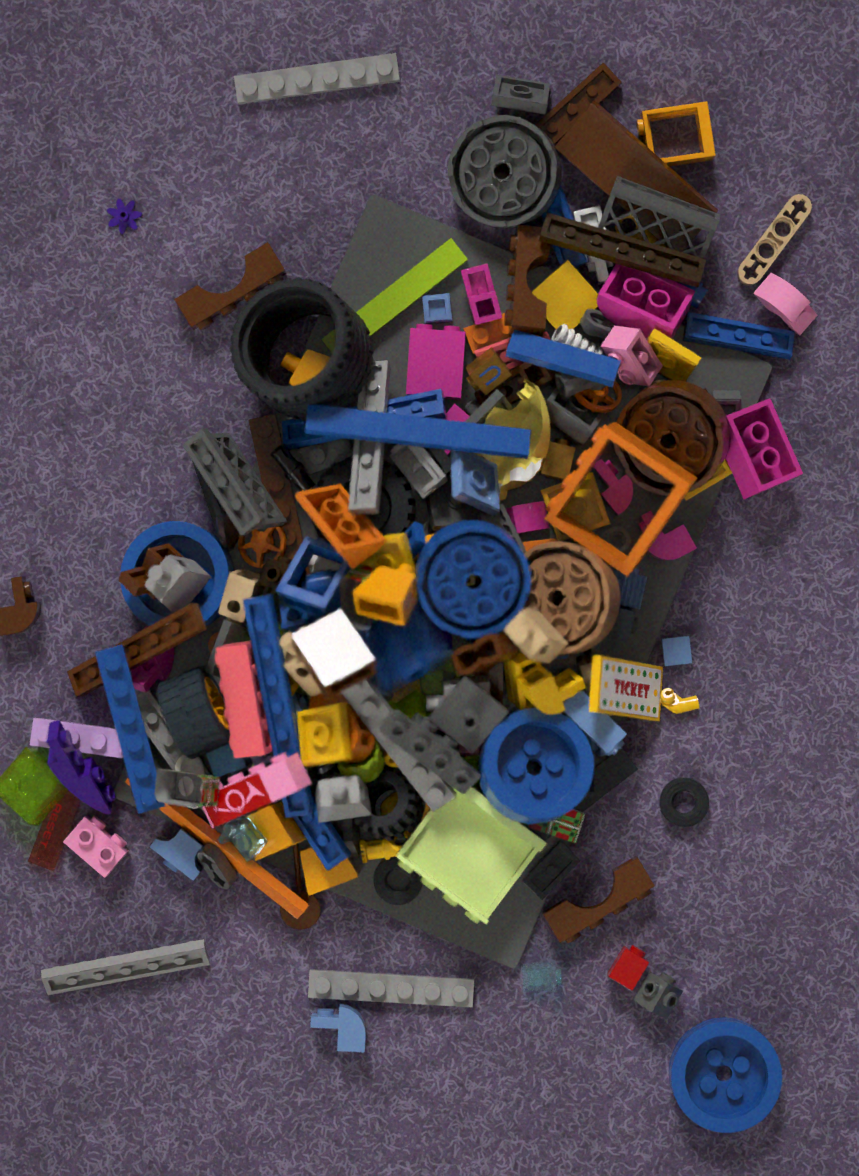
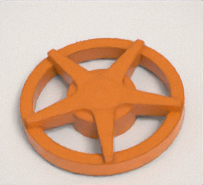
[574,380,622,413]
[238,526,286,568]

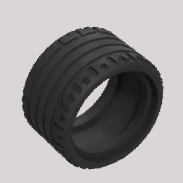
[230,278,374,421]

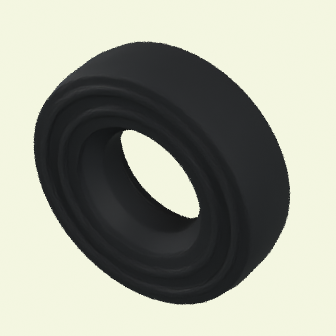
[660,777,709,827]
[373,856,423,905]

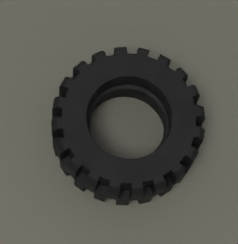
[311,456,416,545]

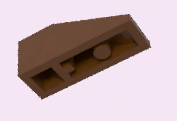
[474,362,560,405]

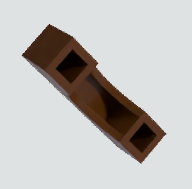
[504,225,550,337]
[174,242,286,331]
[542,856,655,944]

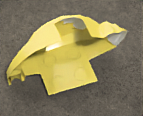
[474,379,550,504]

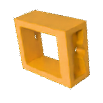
[636,101,716,167]

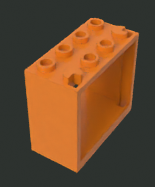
[545,422,697,577]

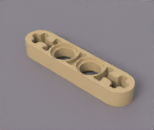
[737,194,812,286]

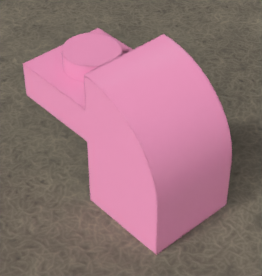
[753,273,817,335]

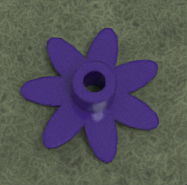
[107,199,142,234]

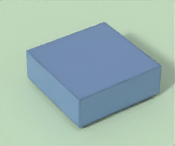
[422,293,452,324]
[661,636,692,666]

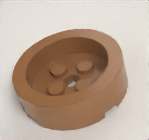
[523,542,620,655]

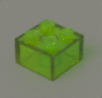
[0,747,69,826]

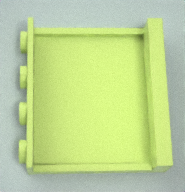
[396,786,547,924]

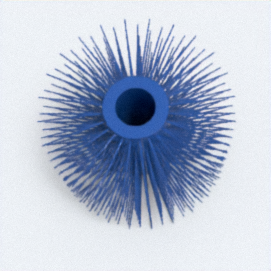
[358,599,453,696]

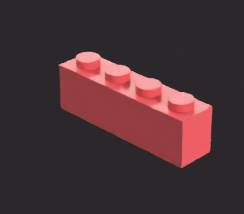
[215,641,272,758]

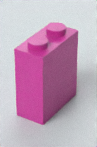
[406,324,466,400]

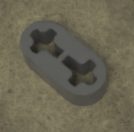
[197,843,237,890]

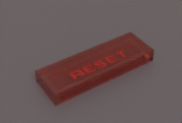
[28,784,81,871]

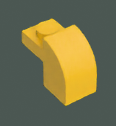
[516,664,586,714]

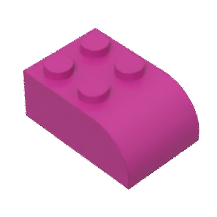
[597,264,695,339]
[726,398,803,499]

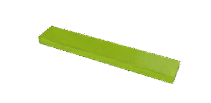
[322,238,468,353]

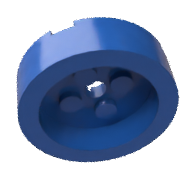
[415,520,531,638]
[120,521,234,627]
[477,708,594,824]
[669,1017,782,1133]

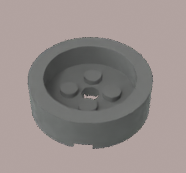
[448,115,562,229]

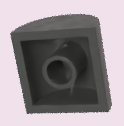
[538,387,608,445]

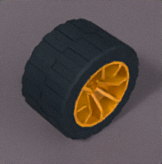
[157,665,230,759]

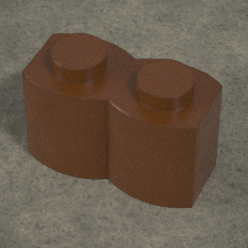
[451,633,520,675]

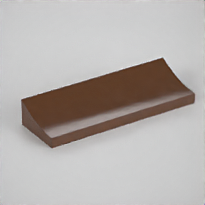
[554,101,718,251]

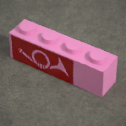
[202,753,312,828]

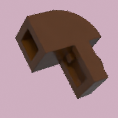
[118,543,184,600]
[0,576,41,636]

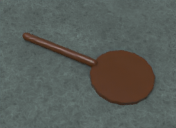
[280,843,321,930]

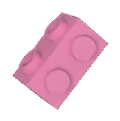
[601,326,663,387]
[63,815,129,878]

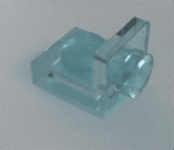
[218,817,268,862]
[522,962,562,992]

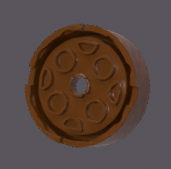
[614,380,730,496]

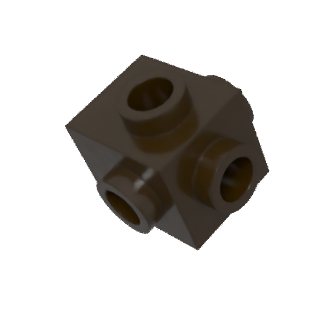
[259,556,307,596]

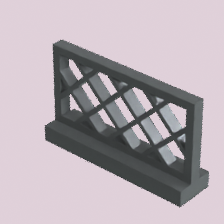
[598,176,721,259]
[183,428,287,536]

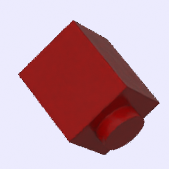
[607,945,649,991]

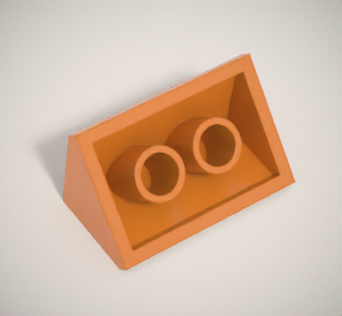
[295,484,386,569]

